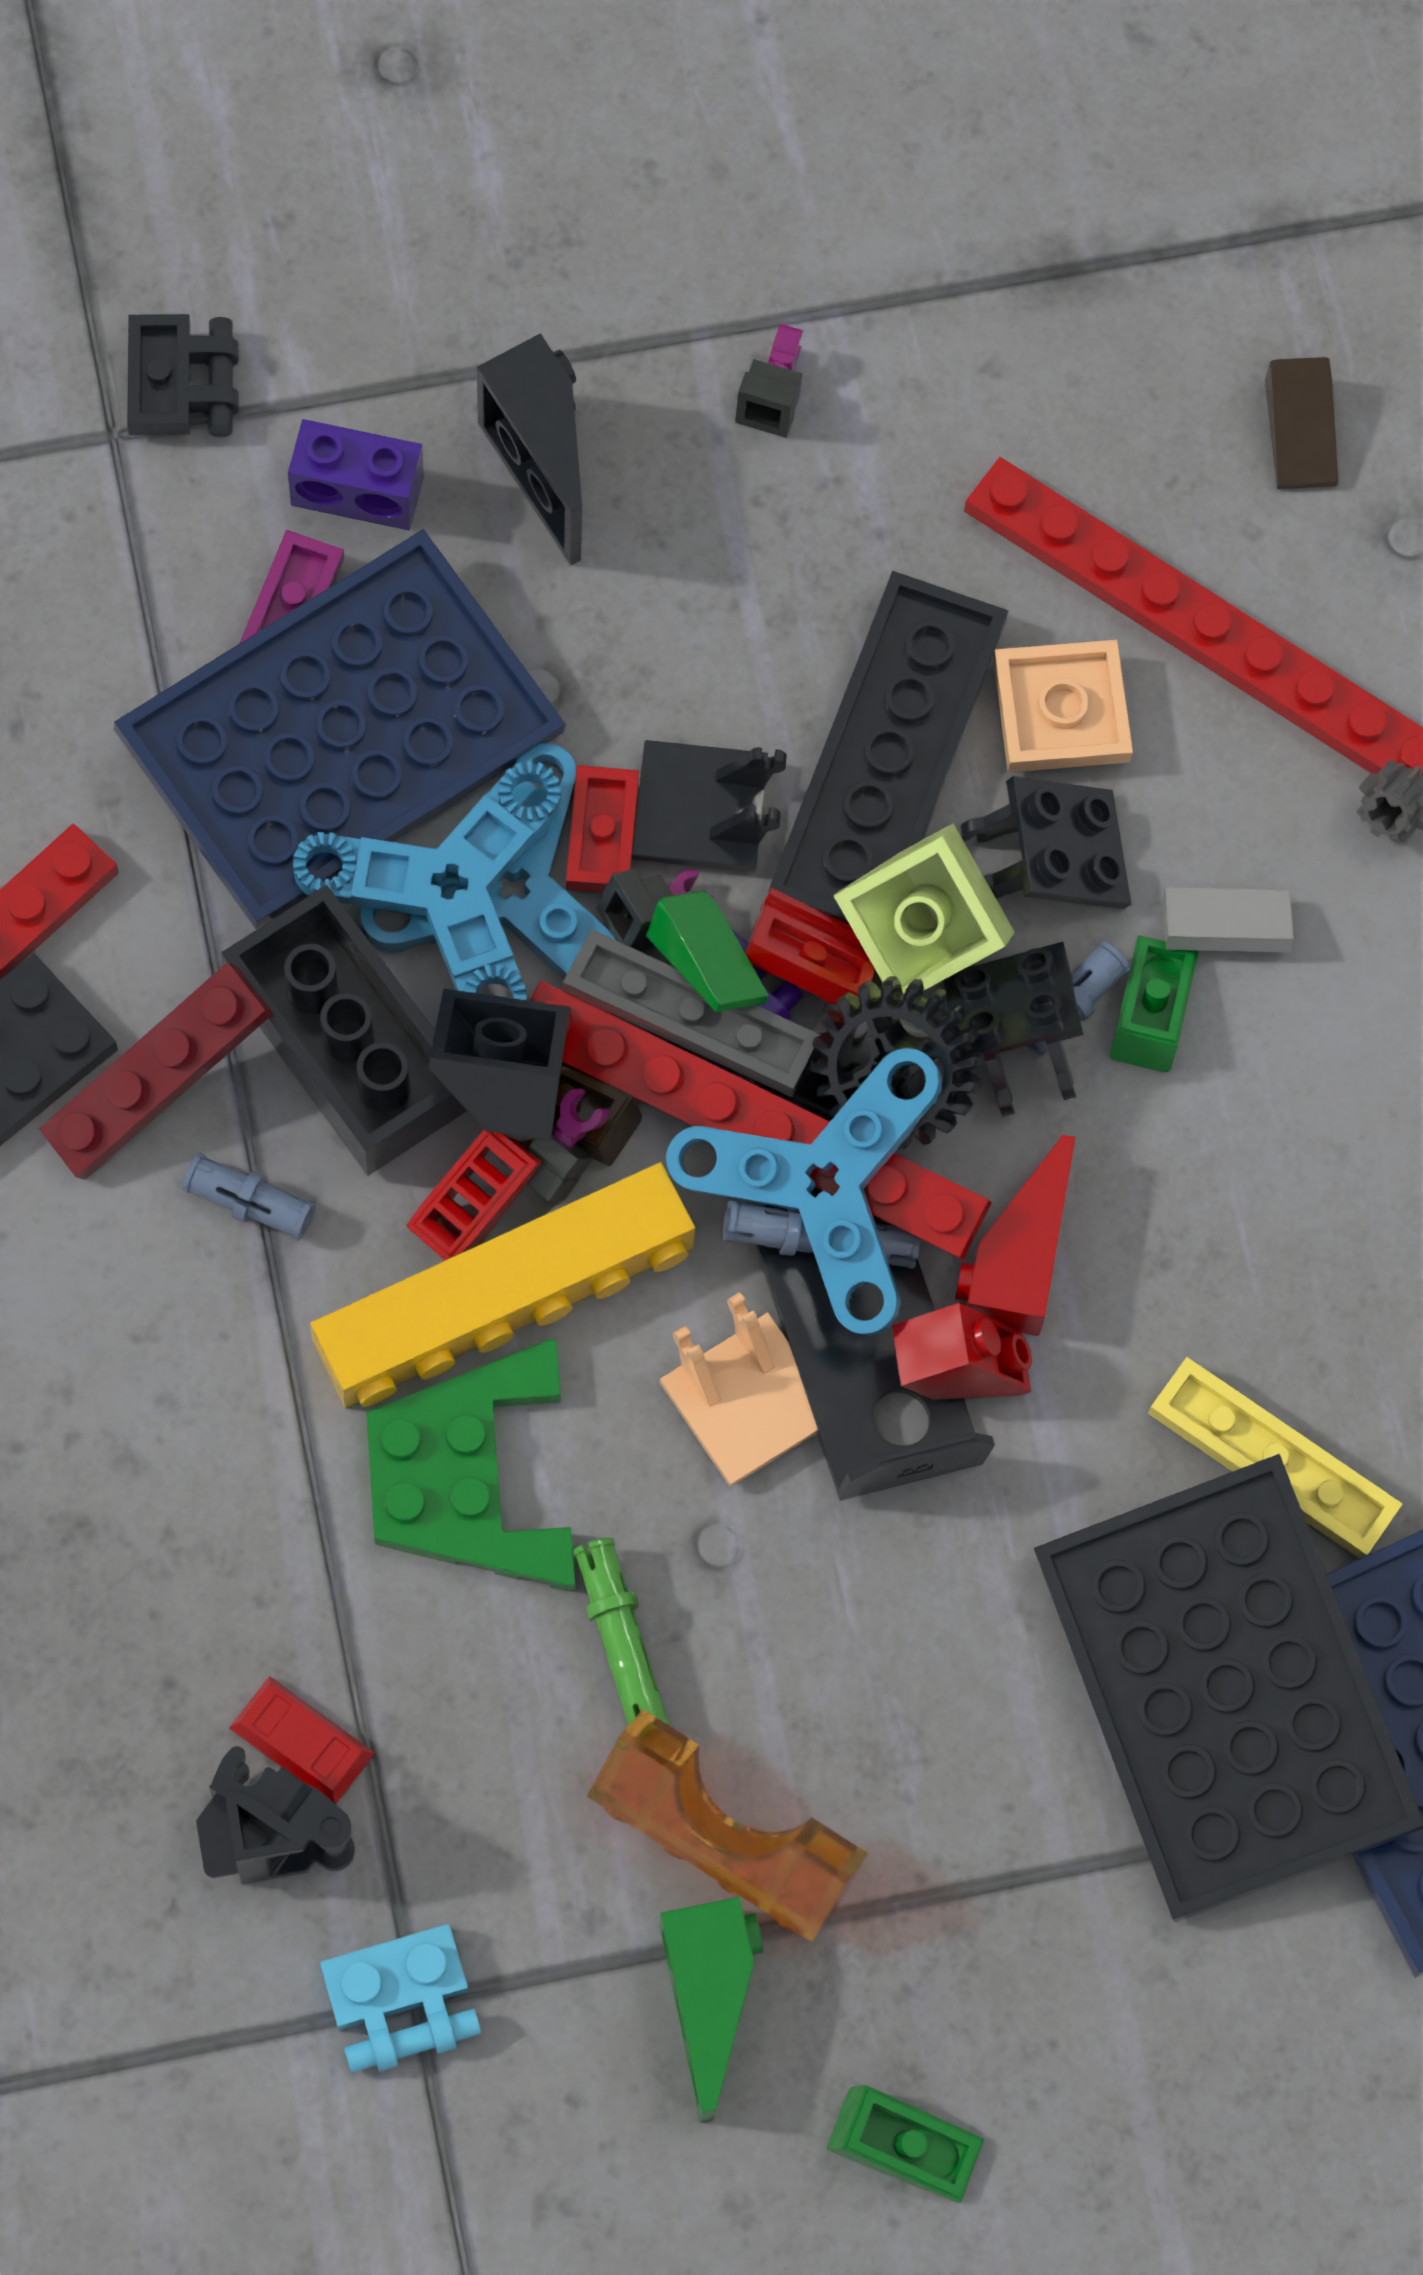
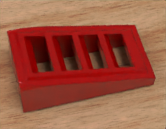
[406,1130,542,1261]

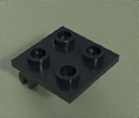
[632,740,787,872]
[960,776,1132,909]
[943,942,1084,1117]

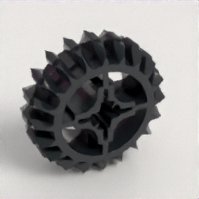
[811,976,984,1150]

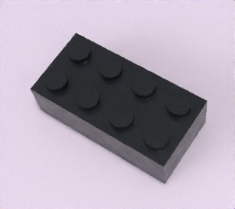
[221,885,467,1176]

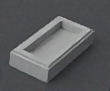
[1163,887,1294,953]

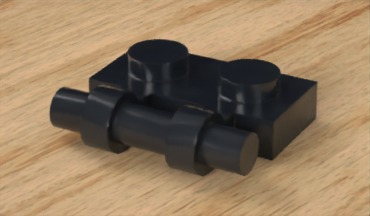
[127,314,239,437]

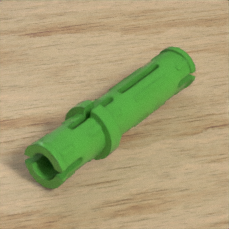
[573,1538,671,1739]

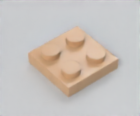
[993,640,1133,773]

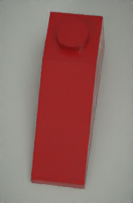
[955,1135,1076,1336]

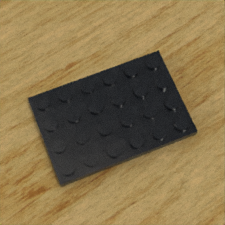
[1034,1454,1423,1922]

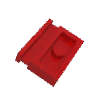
[745,887,875,1005]

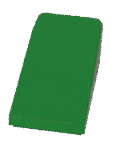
[646,891,769,1012]
[1110,935,1199,1072]
[827,2085,984,2203]

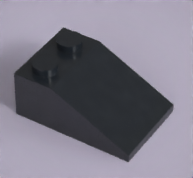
[477,333,582,566]

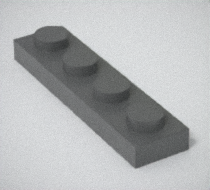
[563,929,821,1097]

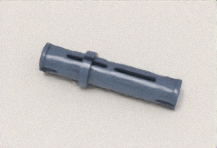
[723,1200,920,1269]

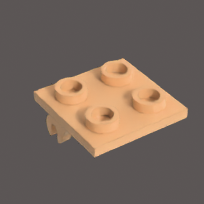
[659,1292,818,1488]

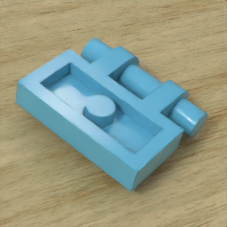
[320,1924,481,2073]

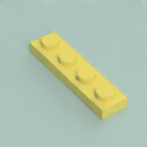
[1148,1357,1403,1559]

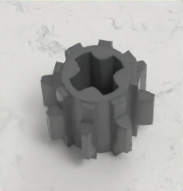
[1357,760,1423,842]

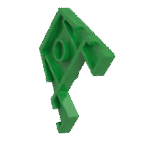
[366,1339,575,1591]

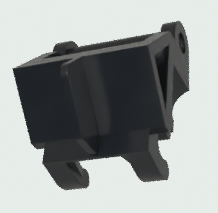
[196,1746,355,1885]

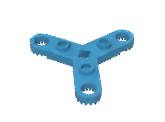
[360,743,615,979]
[293,761,561,1000]
[666,1048,942,1336]

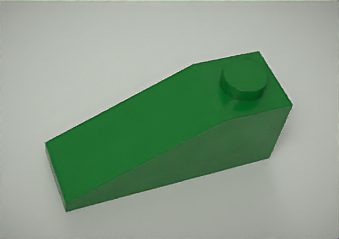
[659,1897,763,2123]

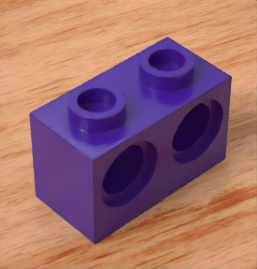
[288,419,424,531]

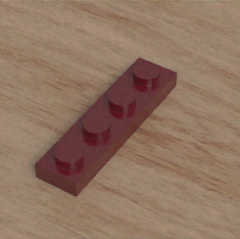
[39,962,274,1180]

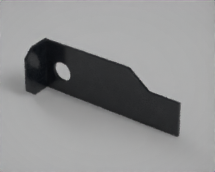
[754,1064,995,1501]

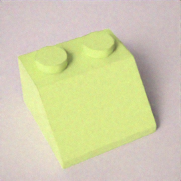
[834,823,1015,993]

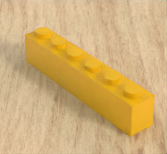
[310,1162,695,1409]

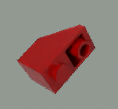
[892,1303,1032,1400]

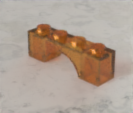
[587,1709,869,1942]

